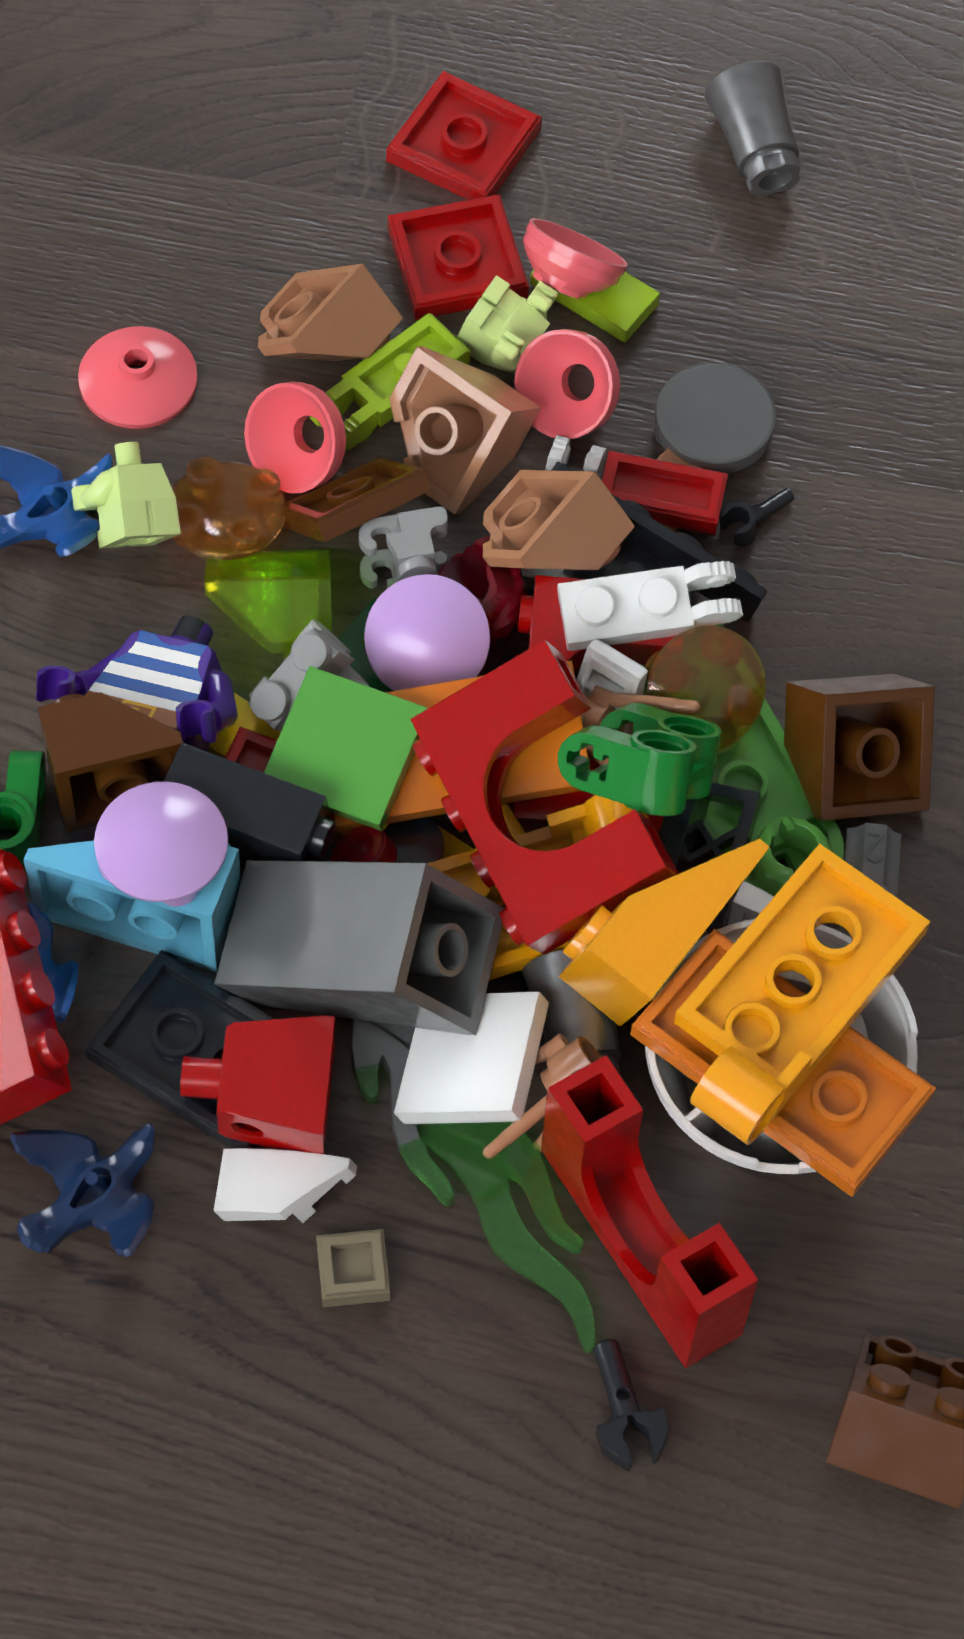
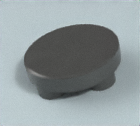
[654,363,776,479]

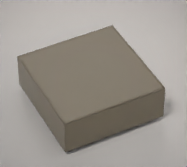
[316,1229,390,1307]

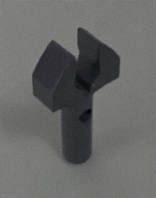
[593,1339,669,1471]

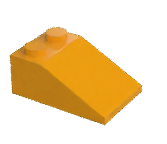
[558,838,770,1026]

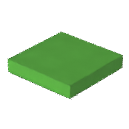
[264,666,428,831]

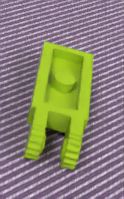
[309,313,470,452]

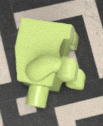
[457,275,558,374]
[71,442,181,548]

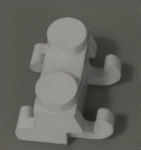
[359,507,448,589]
[248,619,369,732]

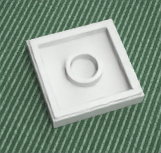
[394,991,549,1124]

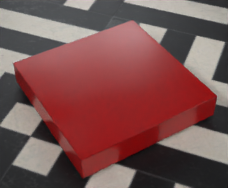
[386,71,542,200]
[387,194,529,320]

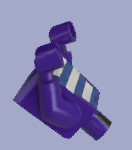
[36,615,238,752]

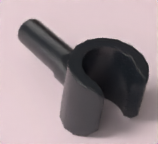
[719,488,794,547]

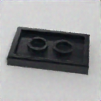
[85,950,273,1149]

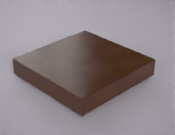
[277,457,432,543]

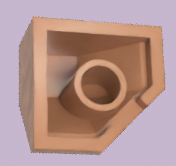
[258,264,403,361]
[389,346,541,515]
[483,470,635,570]

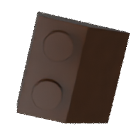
[784,674,935,821]
[38,692,183,833]

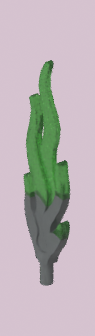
[352,1019,595,1353]

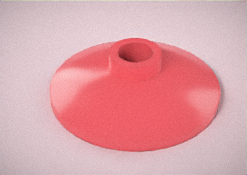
[78,326,198,429]

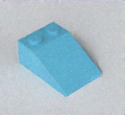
[24,840,241,973]

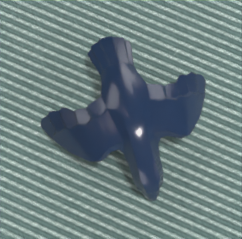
[10,1123,155,1257]

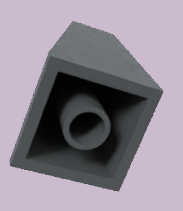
[214,860,504,1035]

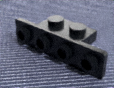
[551,462,767,622]

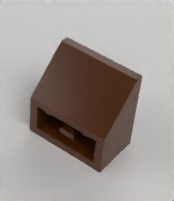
[825,1333,964,1509]

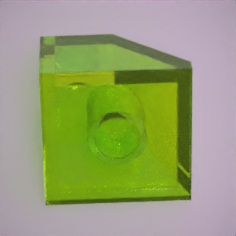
[204,549,332,659]

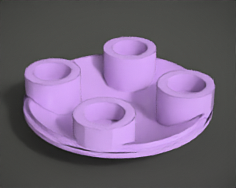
[364,574,490,691]
[94,782,228,907]

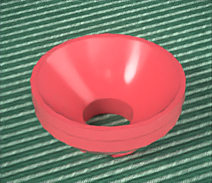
[523,218,628,299]
[514,329,620,439]
[244,382,346,493]

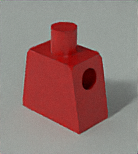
[180,1015,335,1154]

